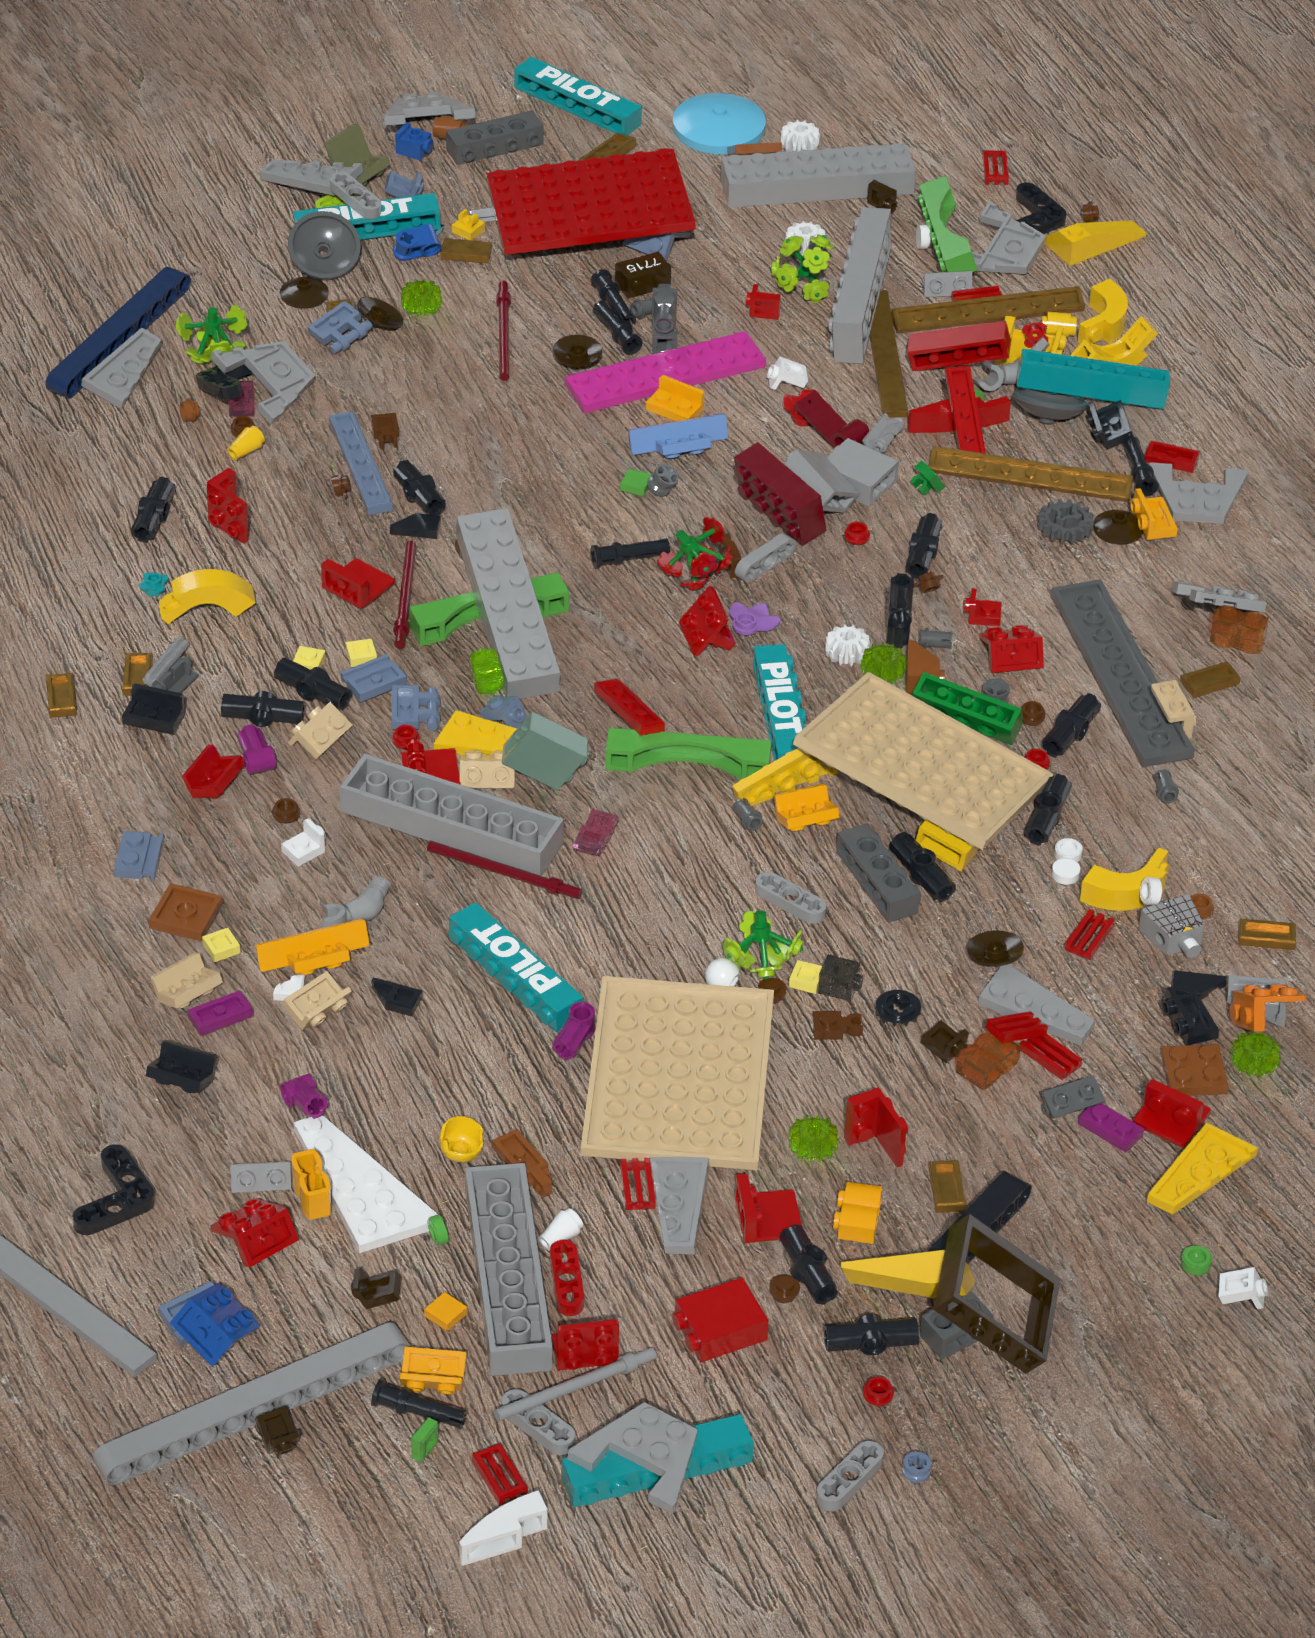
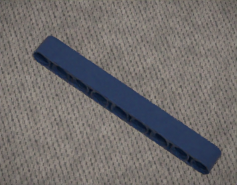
[45,267,191,398]

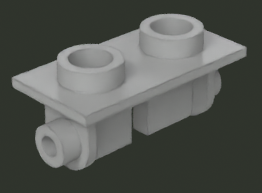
[922,271,972,297]
[862,413,904,453]
[230,1161,292,1193]

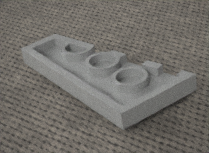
[259,159,364,196]
[81,328,162,409]
[978,964,1095,1046]
[650,1157,710,1255]

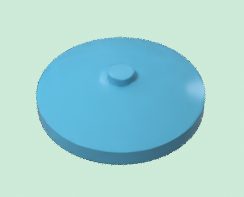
[673,93,766,154]

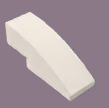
[459,1490,548,1566]

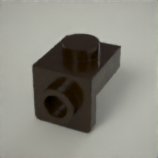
[867,180,897,214]
[920,1020,969,1064]
[351,1267,401,1309]
[255,1406,301,1455]

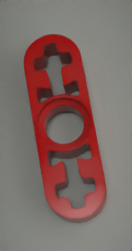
[550,1239,584,1316]

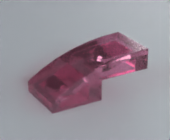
[229,381,255,417]
[573,809,619,856]

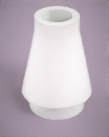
[538,1208,583,1251]

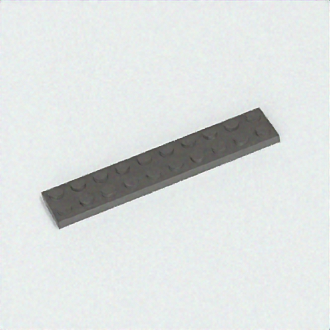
[1051,579,1195,767]

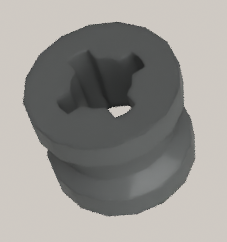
[647,464,679,497]
[983,678,1010,703]

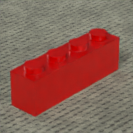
[907,321,1011,371]

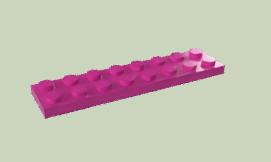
[565,331,766,413]

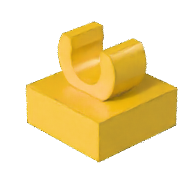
[452,209,485,240]

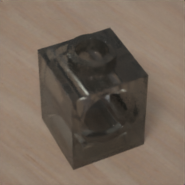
[818,954,864,1002]

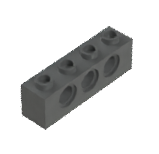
[446,110,544,165]
[836,823,921,923]

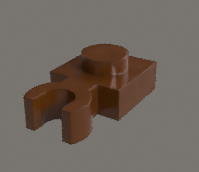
[371,413,399,449]
[718,533,741,578]
[812,1011,863,1040]

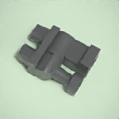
[651,284,677,354]

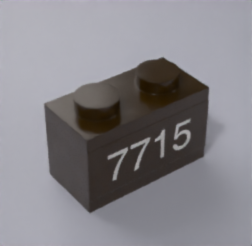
[615,252,672,299]

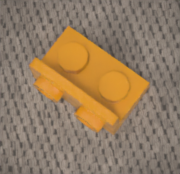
[646,375,704,421]

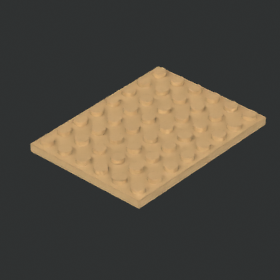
[793,672,1054,850]
[580,976,774,1171]

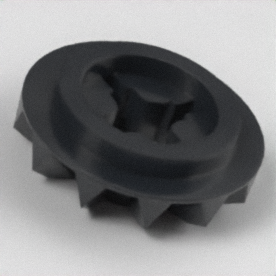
[876,990,922,1027]

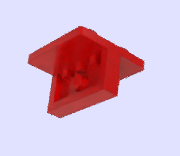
[679,586,736,656]
[1133,1079,1211,1148]

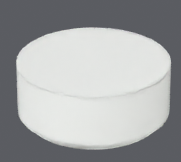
[916,225,930,249]
[1054,838,1083,862]
[1052,858,1080,885]
[1140,877,1162,905]

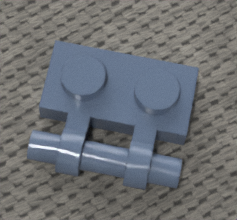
[307,301,372,354]
[391,685,440,731]

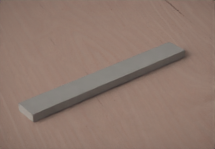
[0,1235,157,1378]

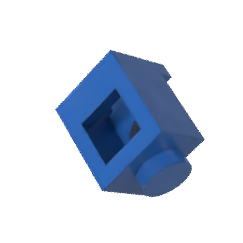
[395,122,433,161]

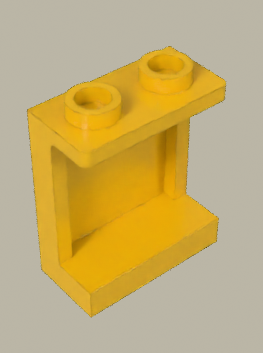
[995,316,1067,365]

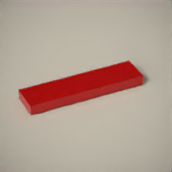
[944,366,986,454]
[594,679,665,735]

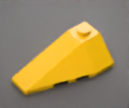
[1045,220,1147,266]
[841,1250,975,1298]

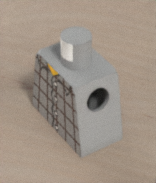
[1139,894,1204,958]

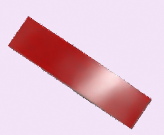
[907,396,1011,433]

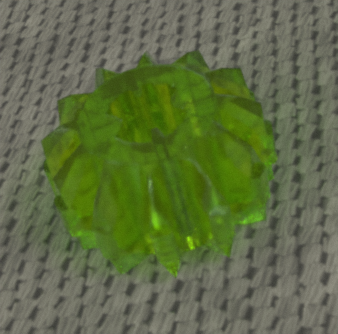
[401,279,442,317]
[861,642,906,684]
[469,648,503,694]
[1232,1031,1281,1078]
[789,1114,839,1163]

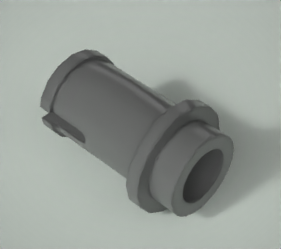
[630,298,652,319]
[918,628,952,649]
[1154,769,1179,803]
[733,798,763,831]

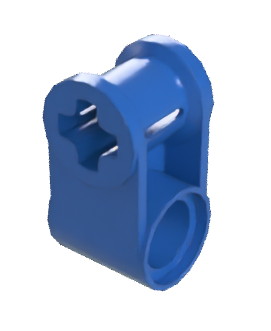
[393,224,442,261]

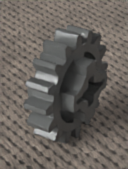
[1038,499,1094,544]

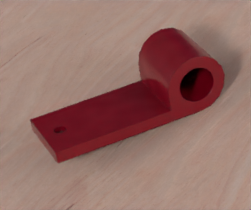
[794,390,869,449]

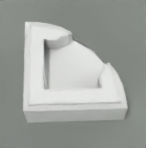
[273,975,305,1001]

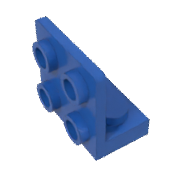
[170,1283,260,1367]

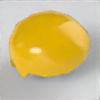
[439,1116,484,1163]

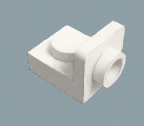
[767,356,808,390]
[281,818,326,867]
[1218,1267,1268,1309]

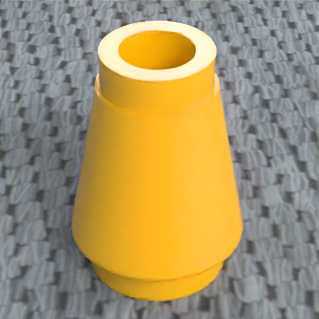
[227,426,265,460]

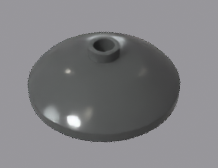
[288,211,361,280]
[1013,389,1088,424]

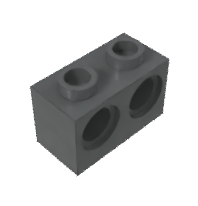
[920,1291,993,1360]

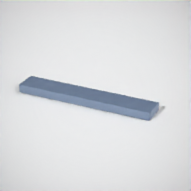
[329,411,393,515]

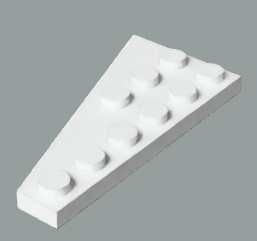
[293,1116,443,1253]

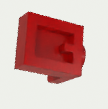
[746,284,781,320]
[964,588,1002,627]

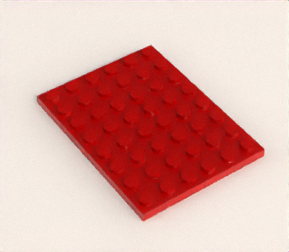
[486,148,696,255]

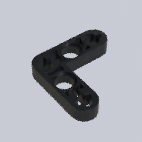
[1016,182,1067,234]
[195,365,252,400]
[72,1145,155,1236]

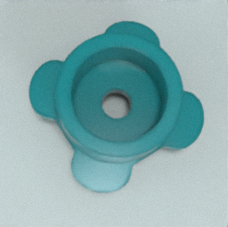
[139,572,168,596]

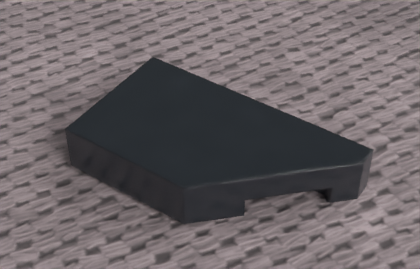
[390,513,441,539]
[1172,970,1227,1000]
[371,977,423,1016]

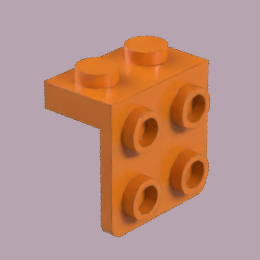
[1229,984,1307,1032]

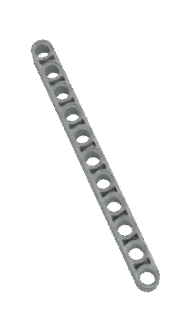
[92,1323,411,1485]

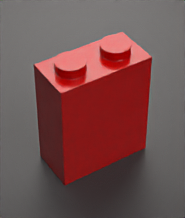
[672,1277,769,1363]

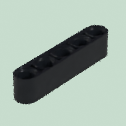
[928,1171,1032,1264]

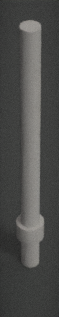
[494,1347,657,1422]

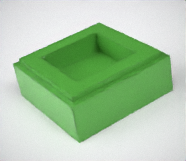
[620,469,652,496]
[411,1417,438,1463]

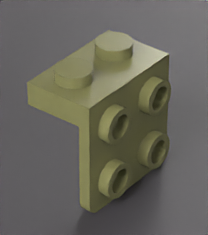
[325,124,391,186]

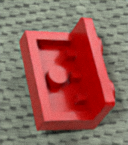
[182,744,245,799]

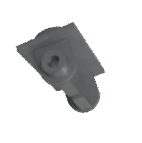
[152,656,199,693]
[1041,1075,1105,1119]

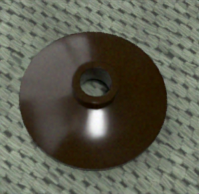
[280,277,329,309]
[357,297,403,328]
[553,335,602,367]
[1093,509,1144,545]
[967,930,1024,966]

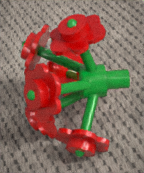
[657,517,733,590]

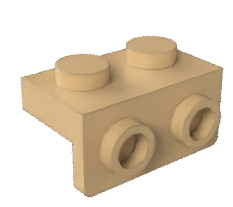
[1151,680,1196,739]
[288,702,352,759]
[460,750,515,788]
[151,952,223,1009]
[281,971,352,1030]

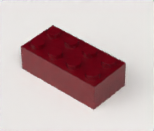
[734,442,827,547]

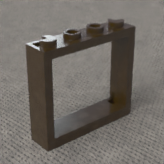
[934,1214,1061,1374]

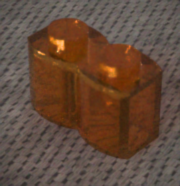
[1210,606,1269,654]
[956,1031,1021,1090]

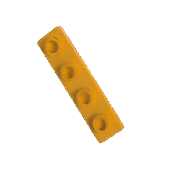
[255,918,369,975]

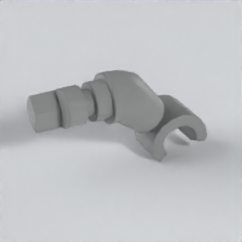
[973,337,1050,391]
[320,876,392,928]

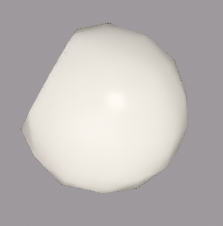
[705,958,741,987]

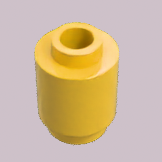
[1042,311,1077,338]

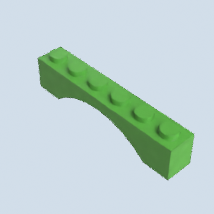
[918,176,978,272]
[409,572,569,646]
[605,728,772,780]

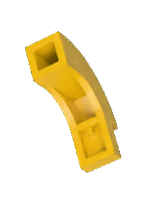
[1078,278,1128,344]
[1070,316,1158,366]
[159,569,256,624]
[1080,847,1170,911]

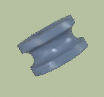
[902,1452,931,1483]

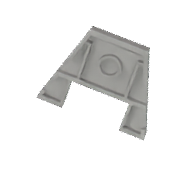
[384,92,475,126]
[972,201,1046,274]
[211,341,315,425]
[1149,463,1248,524]
[1171,581,1267,612]
[568,1402,698,1514]

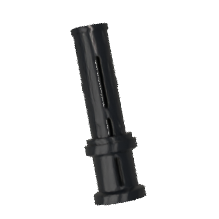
[590,269,636,327]
[593,300,643,355]
[1124,436,1158,496]
[590,538,670,568]
[371,1379,467,1429]

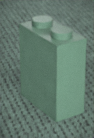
[502,711,589,790]

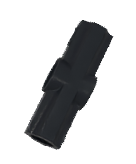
[393,460,446,516]
[131,477,175,543]
[906,513,942,579]
[886,573,914,648]
[274,657,352,710]
[221,691,305,727]
[1042,693,1101,758]
[1025,774,1072,845]
[890,831,956,902]
[779,1224,839,1305]
[824,1314,919,1356]

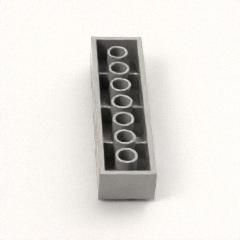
[720,143,916,207]
[829,207,892,364]
[456,508,560,699]
[340,753,564,876]
[465,1163,552,1376]

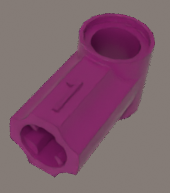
[237,724,276,775]
[552,1002,595,1060]
[280,1074,328,1119]

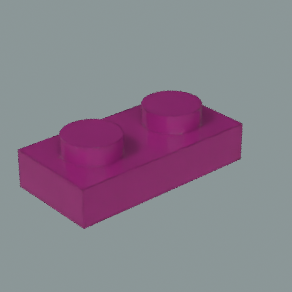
[188,990,253,1036]
[1078,1103,1144,1153]

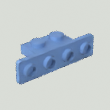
[628,413,728,458]

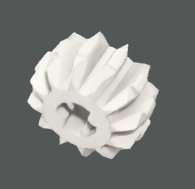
[780,120,820,152]
[785,221,825,256]
[825,624,870,667]

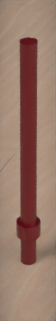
[496,281,511,381]
[393,541,416,649]
[427,840,583,899]

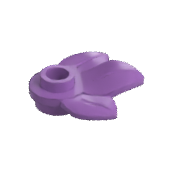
[729,602,781,636]

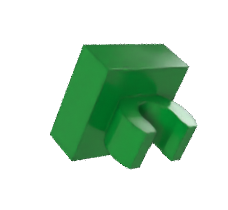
[910,460,945,495]

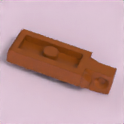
[491,1129,553,1198]

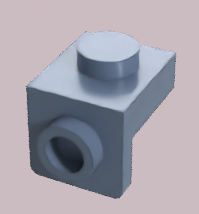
[384,171,424,198]
[480,695,527,728]

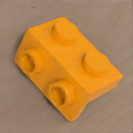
[1130,488,1178,540]
[774,784,840,831]
[399,1347,467,1395]

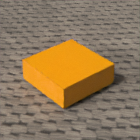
[424,1292,468,1331]

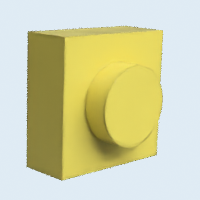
[346,638,377,667]
[293,646,325,670]
[202,927,240,962]
[789,960,825,994]

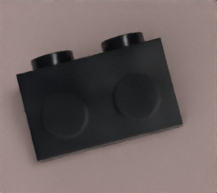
[1087,400,1134,450]
[122,683,185,735]
[1162,987,1219,1046]
[146,1040,217,1093]

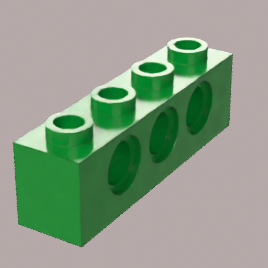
[912,672,1023,745]

